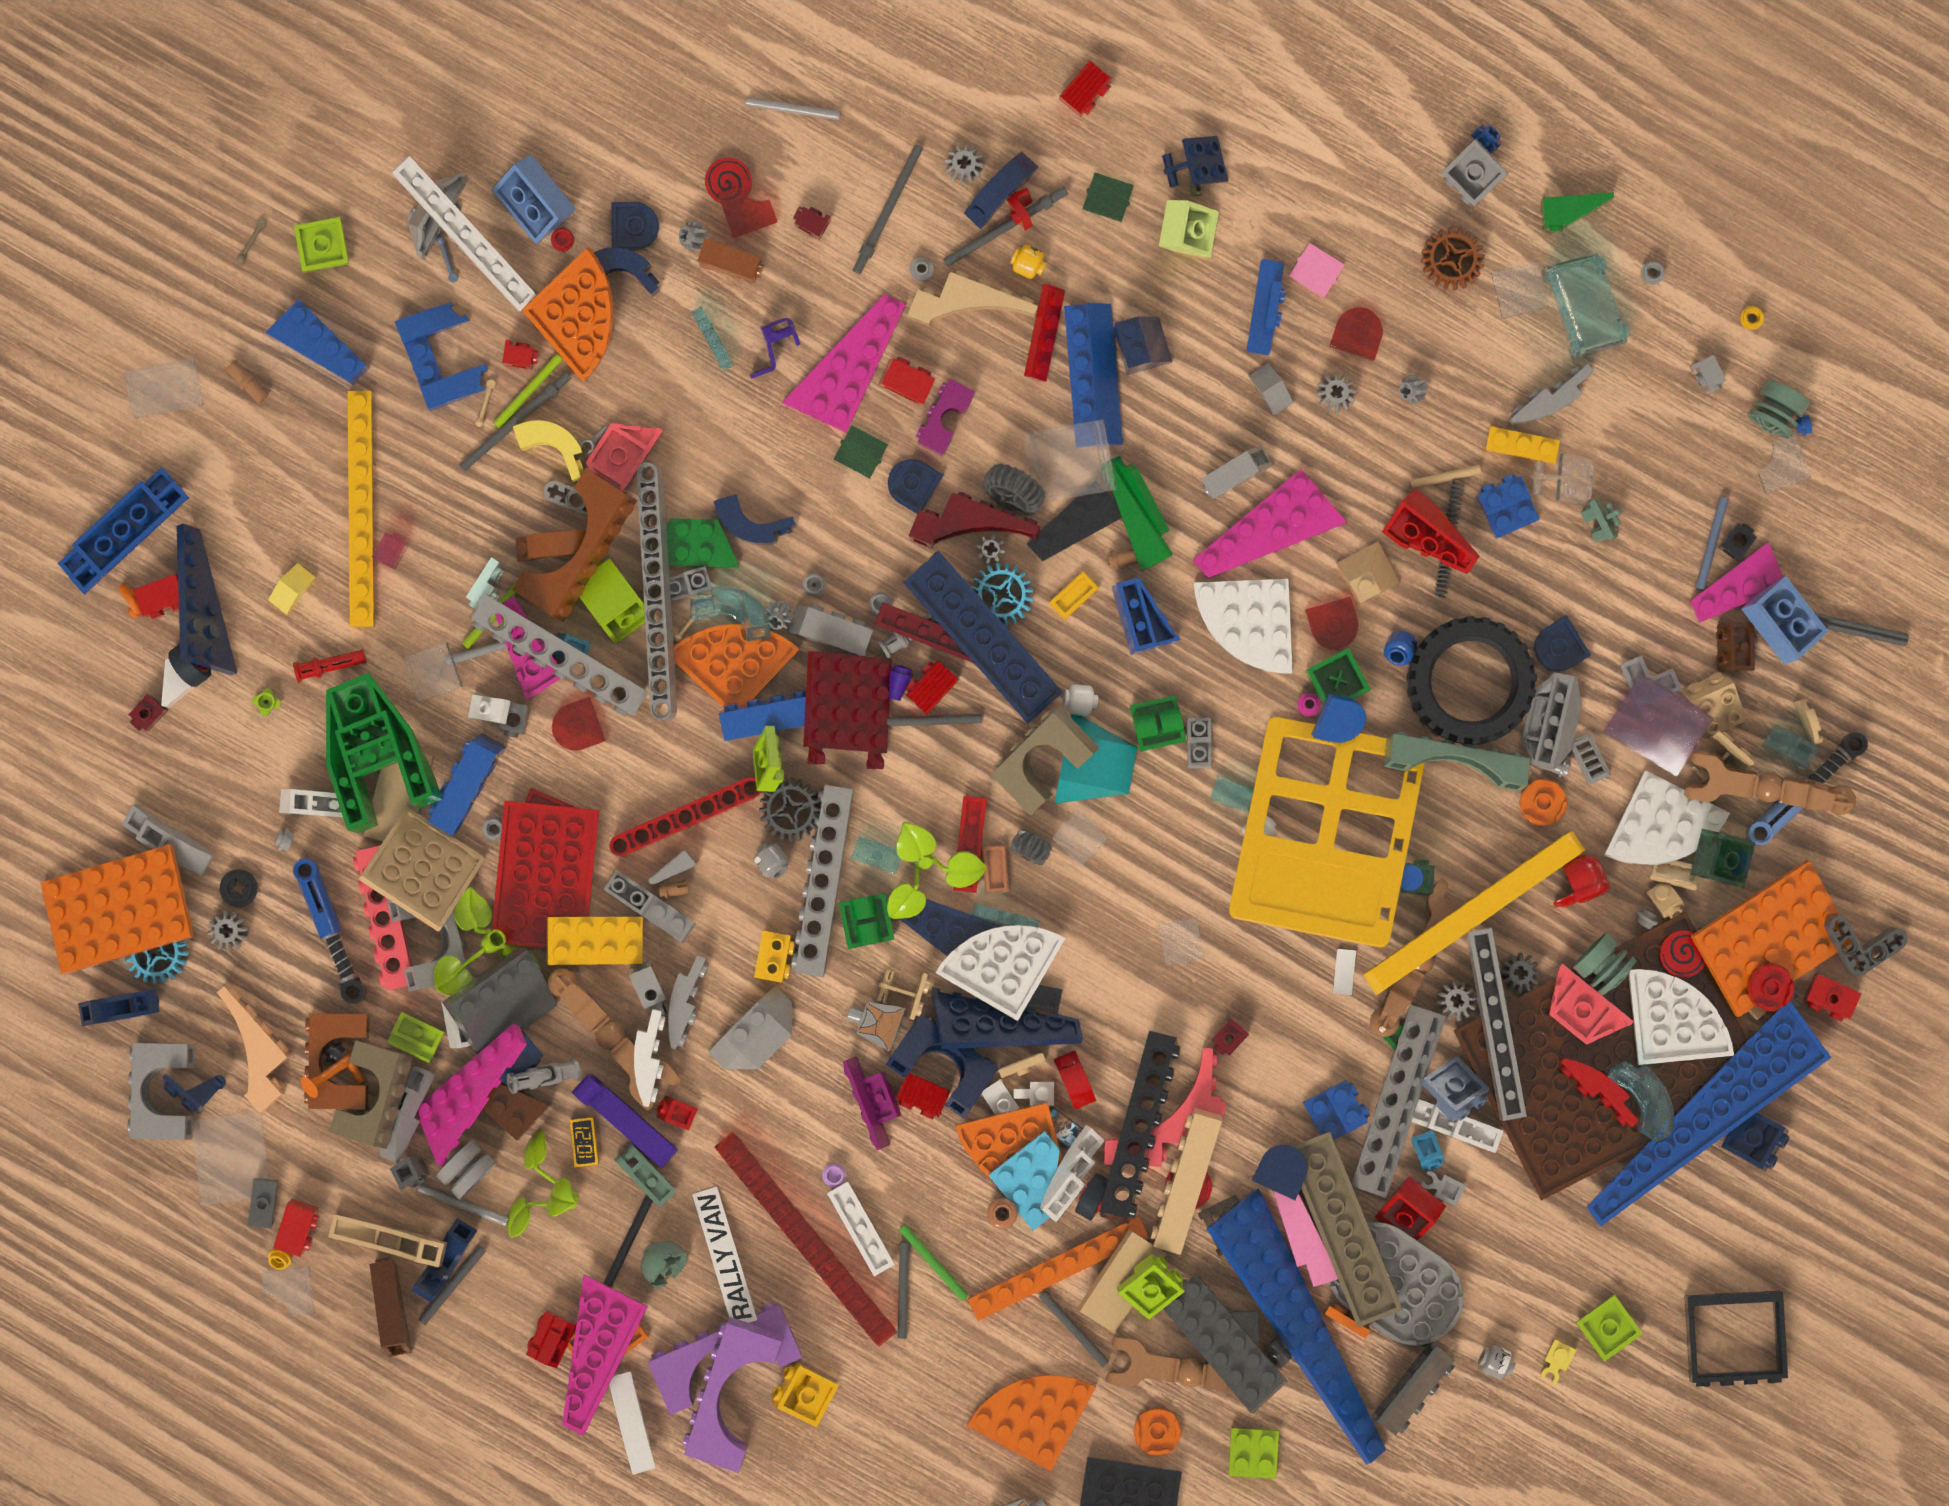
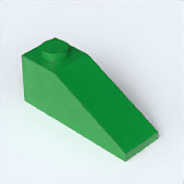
[1540,192,1614,233]

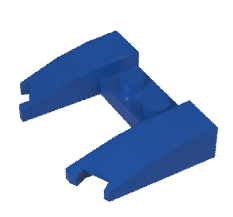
[394,302,487,411]

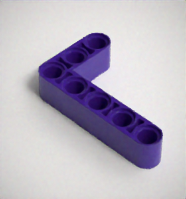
[571,1073,678,1168]

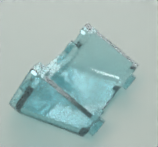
[1542,253,1630,361]

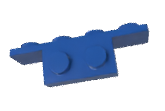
[1246,259,1285,355]

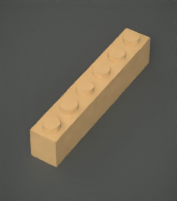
[1150,1108,1222,1255]

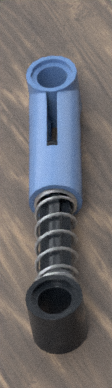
[1746,732,1868,846]

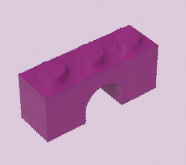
[916,379,975,457]

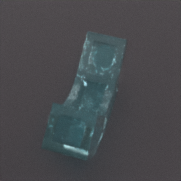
[690,586,770,642]
[1608,1061,1674,1143]

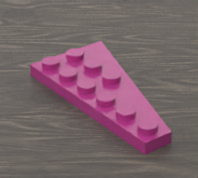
[782,294,906,433]
[1193,469,1347,578]
[562,1274,648,1436]

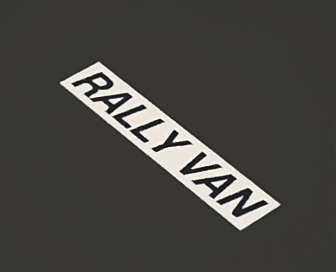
[692,1186,757,1323]

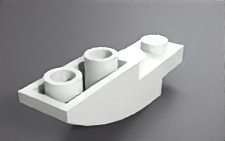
[634,1008,665,1107]

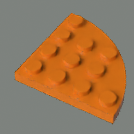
[522,247,614,382]
[674,624,800,708]
[955,1102,1063,1178]
[967,1375,1096,1471]

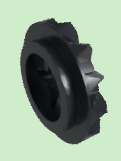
[220,869,258,907]

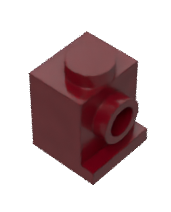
[793,206,831,240]
[128,694,168,732]
[1211,1018,1249,1056]

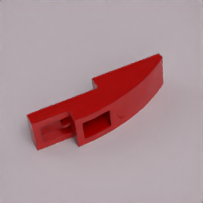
[1559,1058,1639,1127]

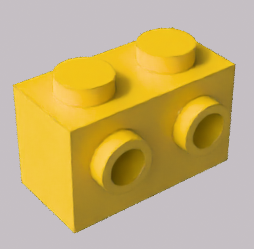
[754,931,795,983]

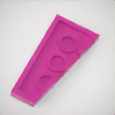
[1690,542,1783,623]
[495,596,561,701]

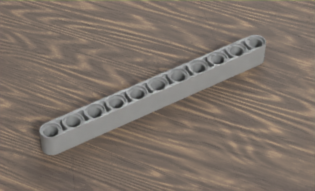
[637,462,677,721]

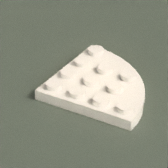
[1193,579,1292,674]
[1604,770,1730,865]
[935,925,1066,1021]
[1628,969,1734,1065]

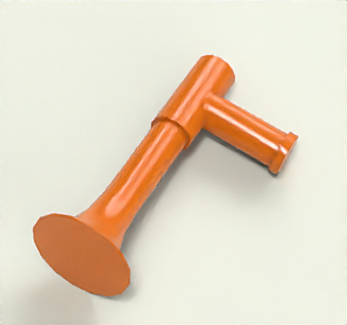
[300,1051,366,1098]

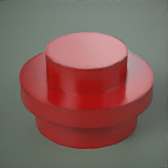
[551,228,574,252]

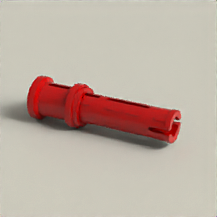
[293,649,367,683]

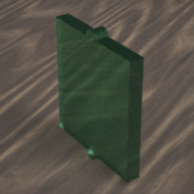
[1082,173,1134,223]
[834,425,888,479]

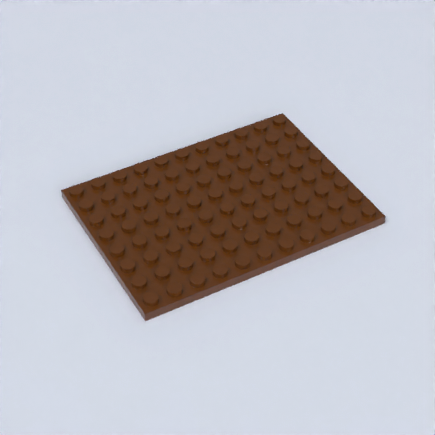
[1453,912,1751,1201]

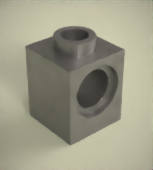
[499,702,530,738]

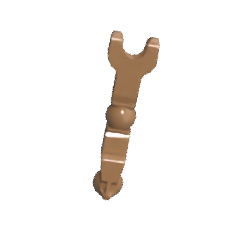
[1684,750,1856,815]
[1370,878,1473,1037]
[547,967,681,1110]
[1106,1336,1232,1392]

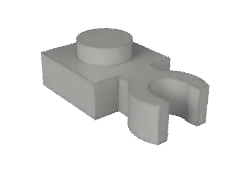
[1420,1171,1466,1207]

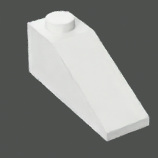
[279,789,343,818]

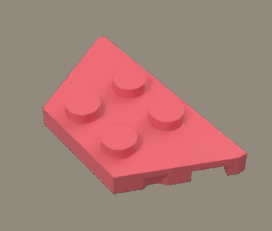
[586,423,664,491]
[1549,963,1634,1045]

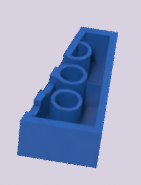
[265,299,369,385]
[718,690,806,741]
[428,733,506,836]

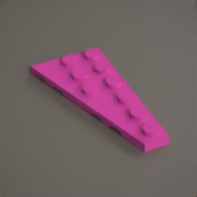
[417,1024,527,1166]

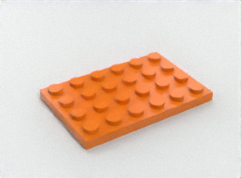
[40,844,194,974]
[1691,860,1852,1017]

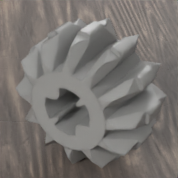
[944,144,984,184]
[1316,372,1357,413]
[207,911,248,951]
[1436,981,1477,1021]

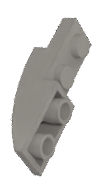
[1508,364,1594,425]
[122,804,214,875]
[603,870,696,943]
[668,955,709,1050]
[380,1065,435,1164]

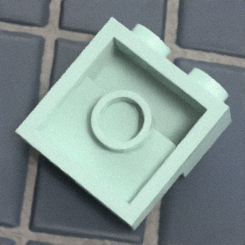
[466,557,504,608]

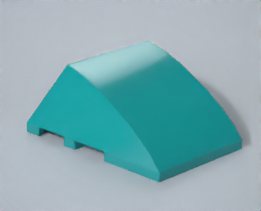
[1054,714,1137,804]

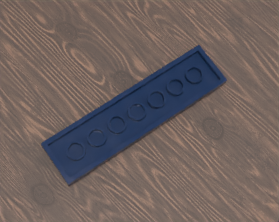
[903,551,1063,724]

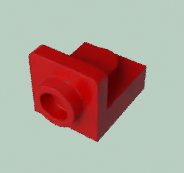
[656,1095,698,1131]

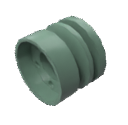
[1747,379,1810,439]
[1573,932,1637,995]

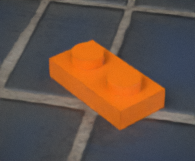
[1323,1304,1370,1339]

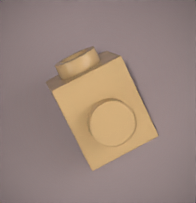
[1646,882,1685,922]

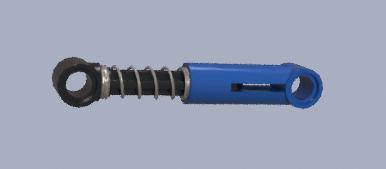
[293,859,367,1004]

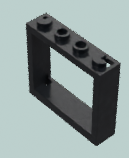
[1684,1290,1788,1387]

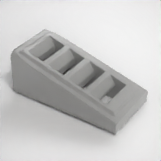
[1571,733,1611,785]
[648,850,697,885]

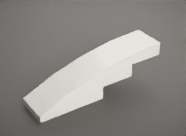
[1411,1099,1503,1153]
[1040,1125,1105,1222]
[609,1371,656,1475]

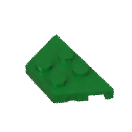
[653,518,739,568]

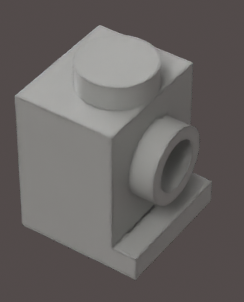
[1690,355,1726,394]

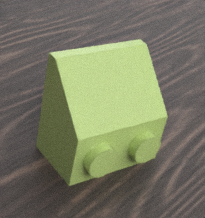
[1159,200,1219,258]

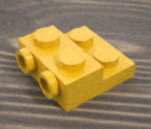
[771,1361,839,1428]

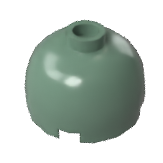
[641,1241,688,1288]

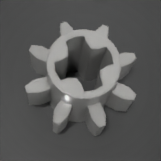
[679,221,708,251]
[1399,374,1428,405]
[976,535,1005,565]
[763,600,794,630]

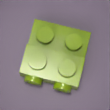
[752,726,784,792]
[1117,1254,1185,1320]

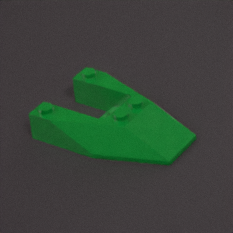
[326,673,442,834]

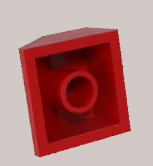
[1375,1176,1446,1241]

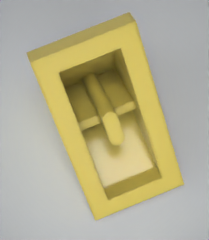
[268,563,316,615]

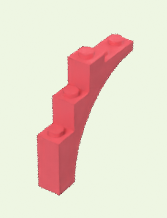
[1104,1048,1225,1166]

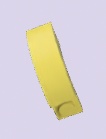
[513,421,584,483]

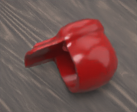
[1553,855,1611,908]

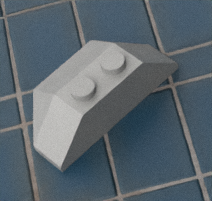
[407,173,469,261]
[1521,672,1582,769]
[708,985,792,1069]

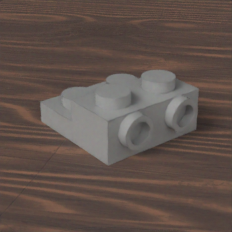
[1441,139,1509,206]

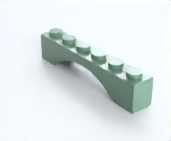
[1384,732,1530,792]

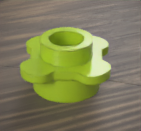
[252,688,281,716]

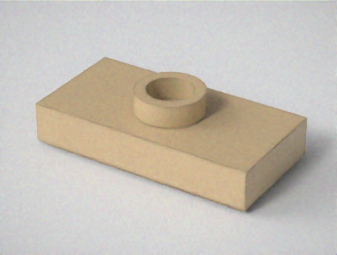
[1650,861,1702,891]
[998,1052,1046,1078]

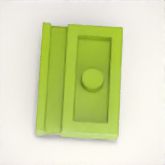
[387,1012,445,1063]

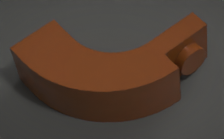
[516,530,586,562]

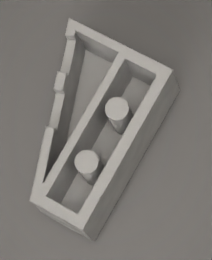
[787,604,873,656]

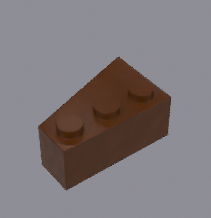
[483,1083,551,1141]

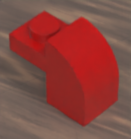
[1053,1050,1097,1110]

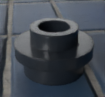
[324,1041,345,1064]

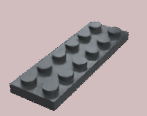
[1164,1274,1288,1414]

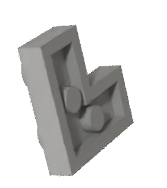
[1619,656,1682,709]

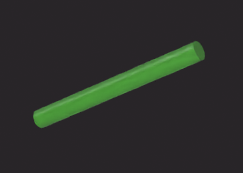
[899,1224,969,1301]

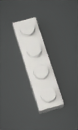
[827,1182,895,1276]

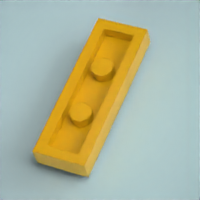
[1485,426,1560,464]

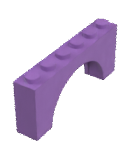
[648,1302,803,1415]
[682,1317,784,1473]

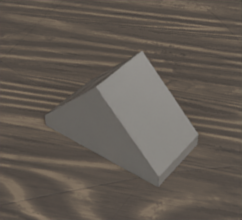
[1248,364,1294,416]

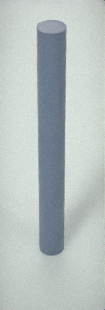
[1695,497,1729,590]

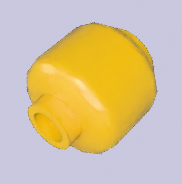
[1010,244,1047,279]

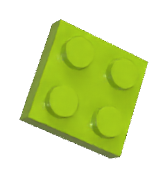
[294,217,350,273]
[1575,1295,1643,1362]
[1228,1427,1279,1479]

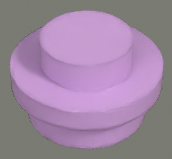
[822,1163,846,1187]

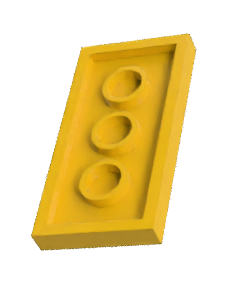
[547,916,643,965]

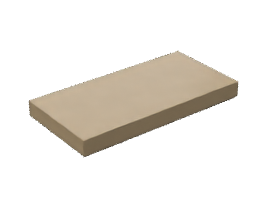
[363,754,434,841]
[1077,1229,1167,1334]

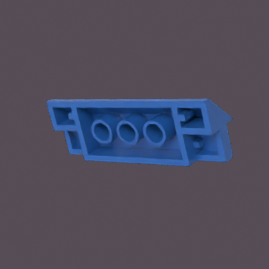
[1064,303,1123,448]
[57,467,189,595]

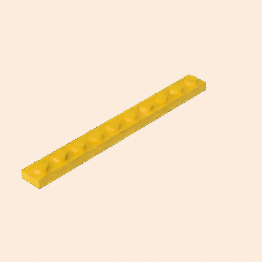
[348,391,375,627]

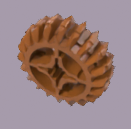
[1421,227,1485,291]

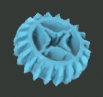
[971,563,1034,627]
[125,941,189,984]

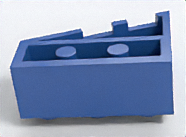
[1111,577,1181,655]

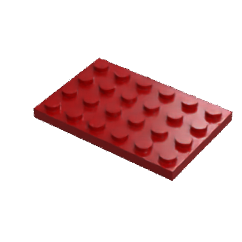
[492,801,600,948]

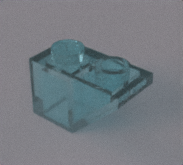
[1763,724,1820,770]

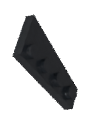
[1026,480,1122,562]

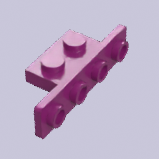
[843,1056,902,1150]

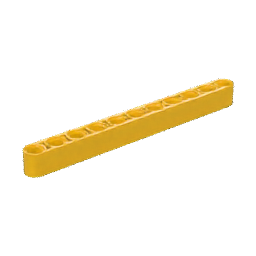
[1363,830,1585,995]

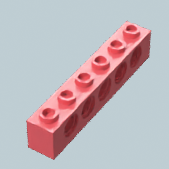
[353,846,413,991]

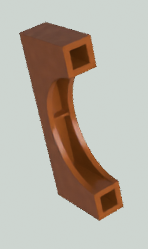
[512,468,637,622]

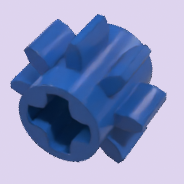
[1471,125,1500,153]

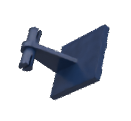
[1162,136,1228,188]
[162,1074,226,1114]

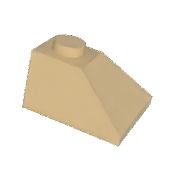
[1336,542,1400,605]

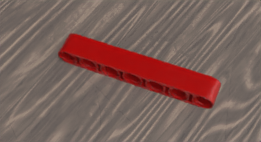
[609,777,762,857]

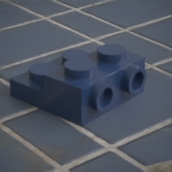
[1721,1112,1790,1172]

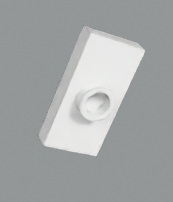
[468,694,510,724]
[982,1079,1020,1114]

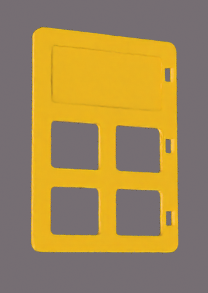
[1229,717,1425,947]

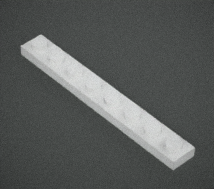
[391,156,536,311]

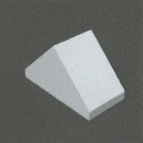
[161,659,194,708]

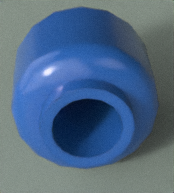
[1384,631,1417,666]

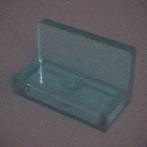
[1209,777,1254,814]
[851,837,901,874]

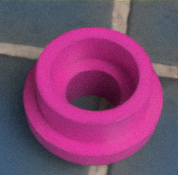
[1297,692,1321,716]

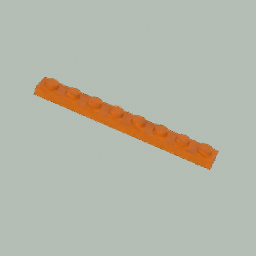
[968,1216,1149,1321]

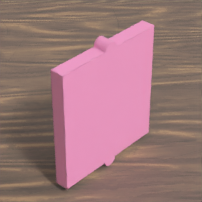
[1289,243,1344,298]

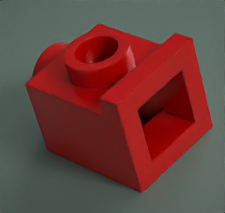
[502,340,539,370]

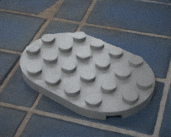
[1330,1222,1463,1345]

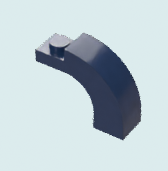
[964,151,1039,229]
[593,248,660,297]
[714,494,796,545]
[78,989,160,1027]
[411,1218,478,1303]

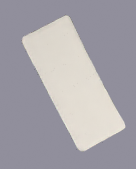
[1333,949,1356,995]

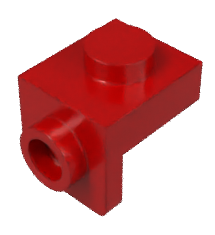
[1007,188,1033,231]

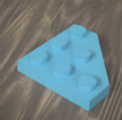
[989,1130,1060,1231]

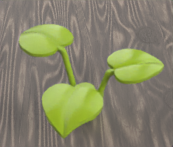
[887,822,986,919]
[433,887,541,995]
[507,1129,579,1239]

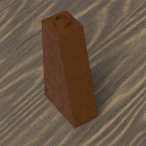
[369,1258,412,1357]

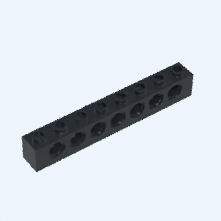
[1099,1031,1181,1224]

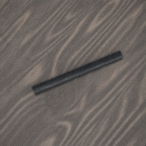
[603,1197,653,1287]

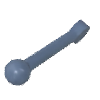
[436,235,458,283]

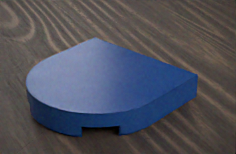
[1312,694,1366,743]

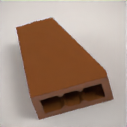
[698,238,764,283]

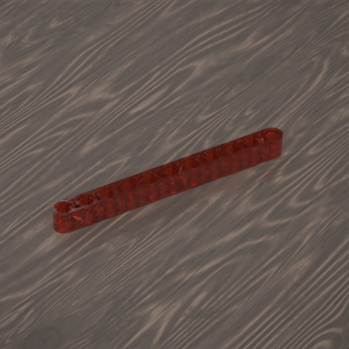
[714,1131,897,1347]

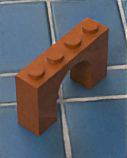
[304,1013,370,1109]

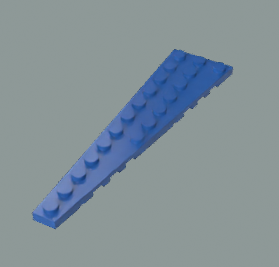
[1586,1002,1832,1227]
[1206,1188,1386,1465]

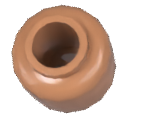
[987,1198,1018,1229]

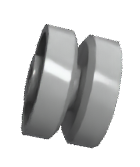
[436,1140,497,1200]

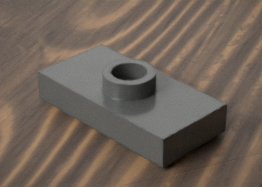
[248,1177,278,1228]

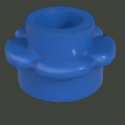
[1795,415,1812,437]

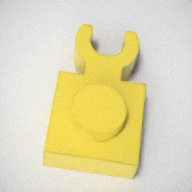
[1540,1339,1576,1384]

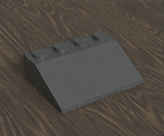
[442,947,557,1055]
[1371,1342,1455,1435]

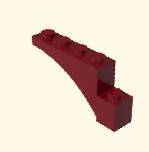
[908,492,1041,549]

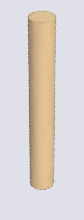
[1410,465,1481,489]

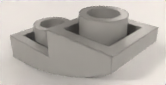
[670,566,712,602]
[1187,718,1212,769]

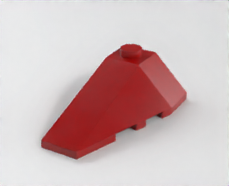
[1382,488,1480,574]

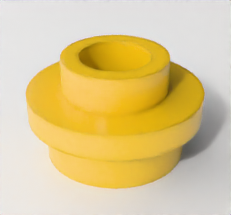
[1740,306,1764,330]
[268,1248,292,1270]

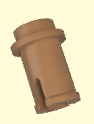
[1107,549,1138,570]
[658,880,689,901]

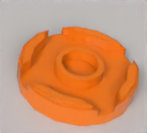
[1519,779,1567,826]
[1134,1407,1181,1456]

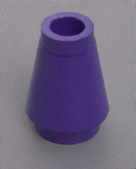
[888,664,913,701]

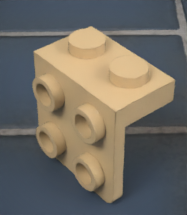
[1681,671,1746,739]

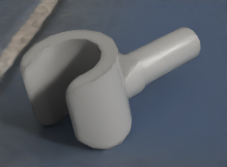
[580,425,608,454]

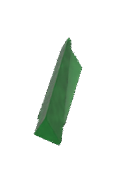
[1103,456,1173,571]

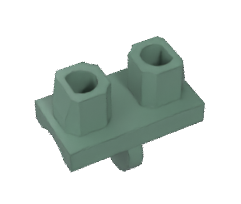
[1580,498,1623,542]

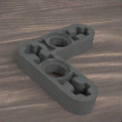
[1824,914,1907,976]

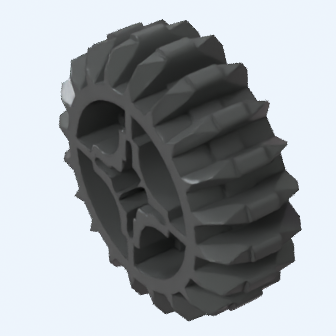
[983,464,1045,516]
[759,778,821,842]

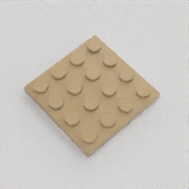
[359,806,486,932]

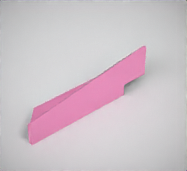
[1273,1191,1338,1287]

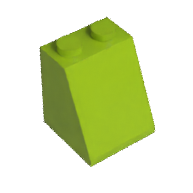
[580,558,645,644]

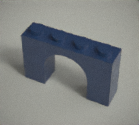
[886,1014,999,1118]

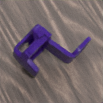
[749,318,801,379]

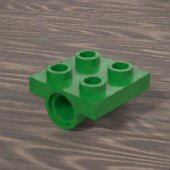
[1130,695,1186,752]
[839,893,895,949]

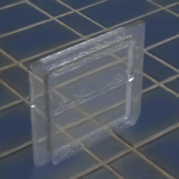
[1022,419,1117,502]

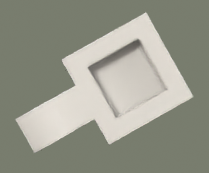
[1013,1082,1054,1106]

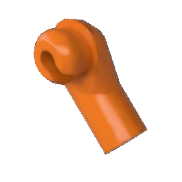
[118,583,141,618]

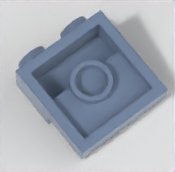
[1421,1056,1489,1122]

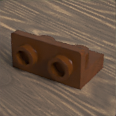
[1716,622,1755,671]

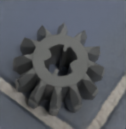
[1010,830,1052,865]
[1500,953,1541,993]

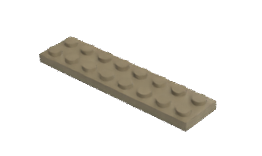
[1293,1132,1403,1328]

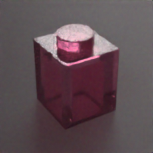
[372,531,409,570]

